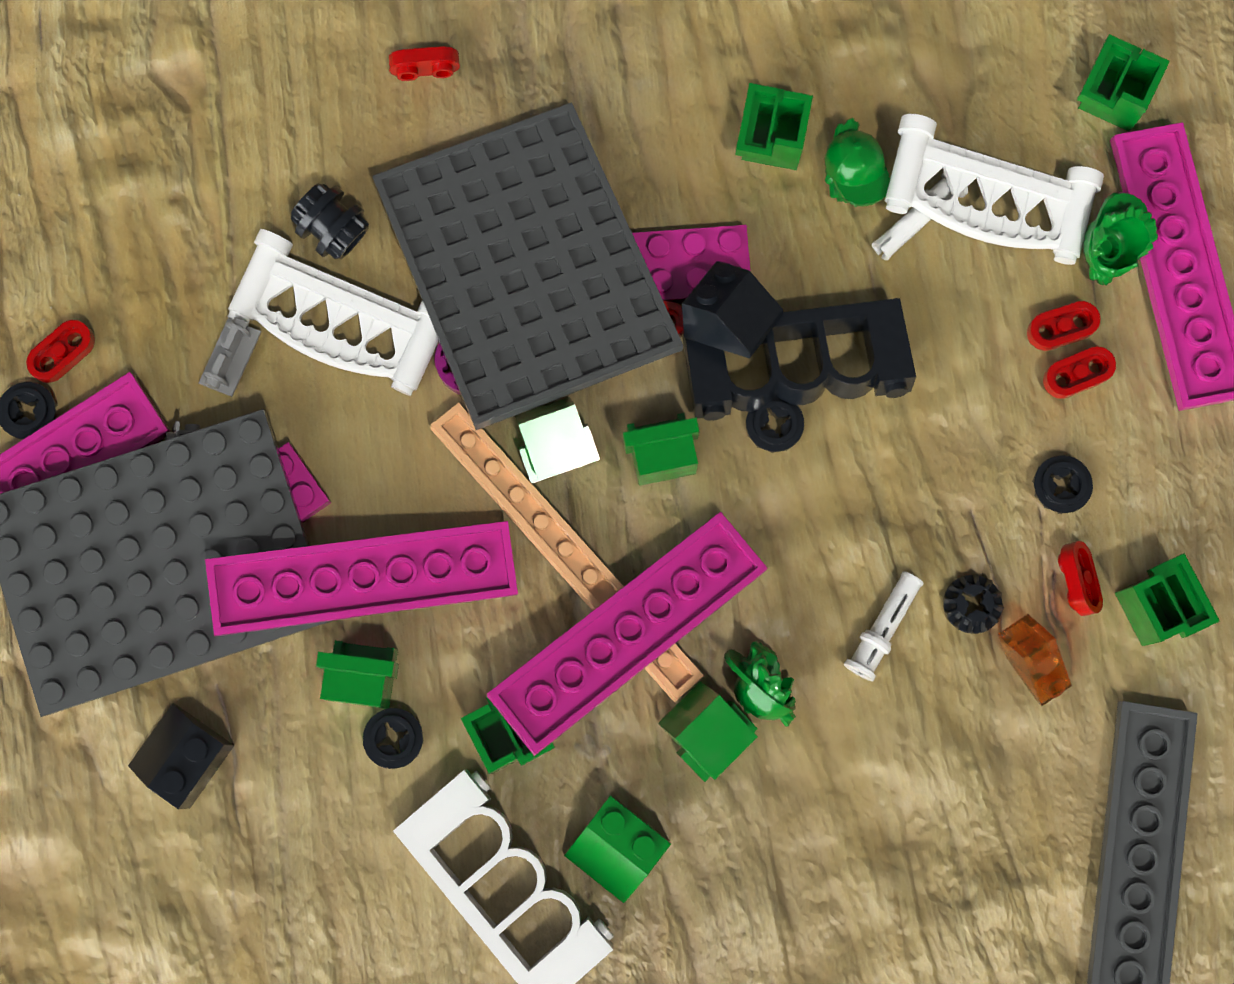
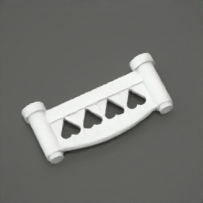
[885,114,1104,265]
[227,229,439,396]

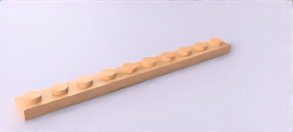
[430,402,704,702]

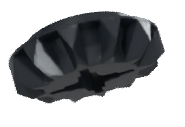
[0,382,58,439]
[746,395,804,453]
[1032,455,1093,514]
[943,574,1004,634]
[363,708,424,769]

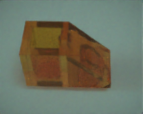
[998,614,1072,706]

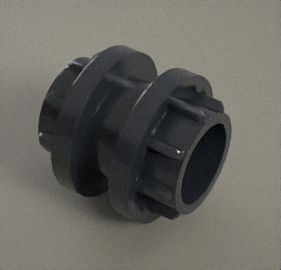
[291,183,369,259]

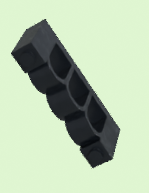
[683,298,916,421]

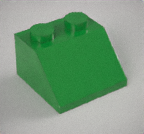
[564,795,671,903]

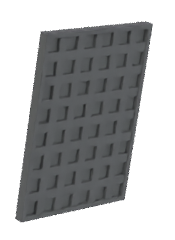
[372,102,683,430]
[0,409,333,717]

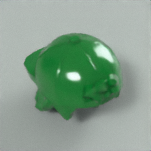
[824,118,890,207]
[1083,192,1158,286]
[724,641,796,727]

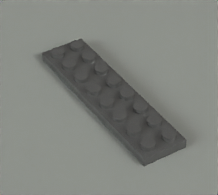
[1087,701,1198,984]

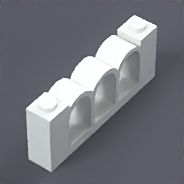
[393,770,614,984]

